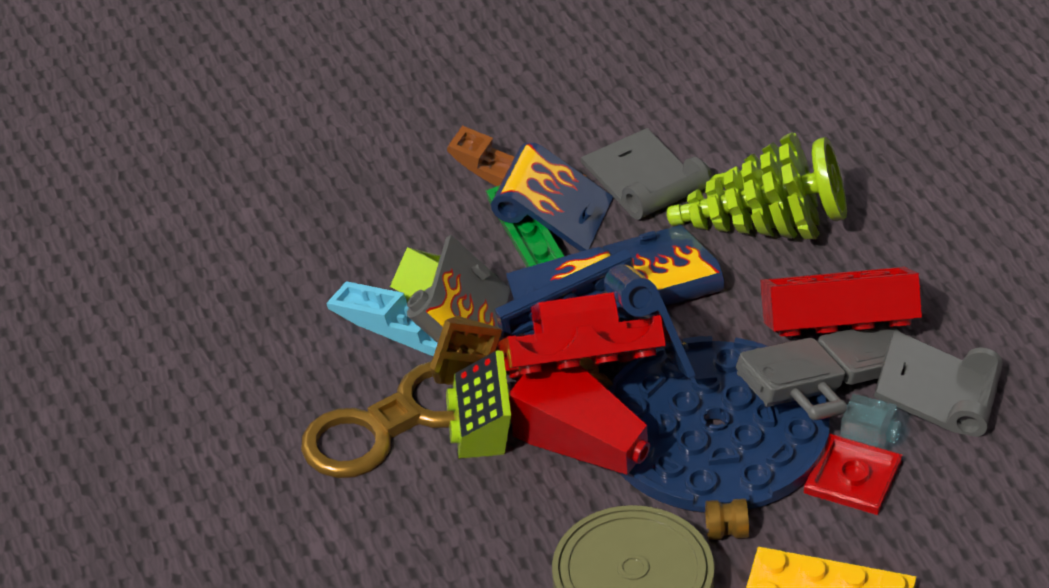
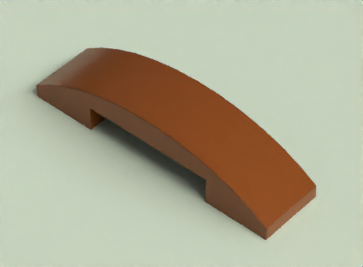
[447,125,587,186]

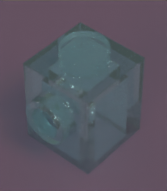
[840,393,901,450]

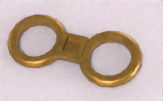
[301,361,455,478]

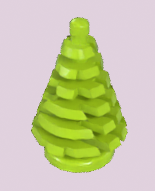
[667,132,847,239]

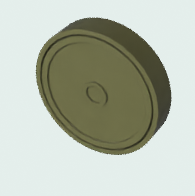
[552,505,714,588]

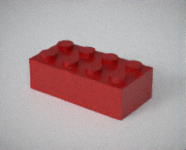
[760,266,922,336]

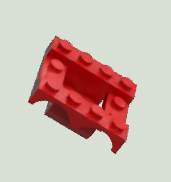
[496,292,666,378]

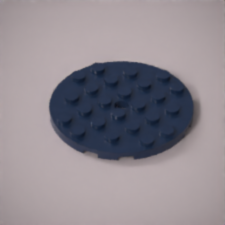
[608,336,830,512]

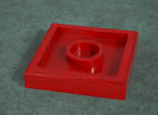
[804,434,903,515]

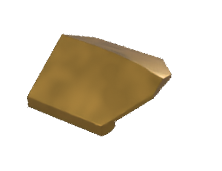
[430,316,502,385]

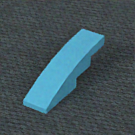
[326,281,438,356]

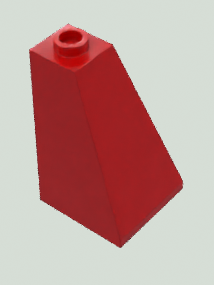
[508,362,650,475]

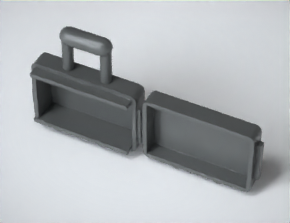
[736,322,904,420]

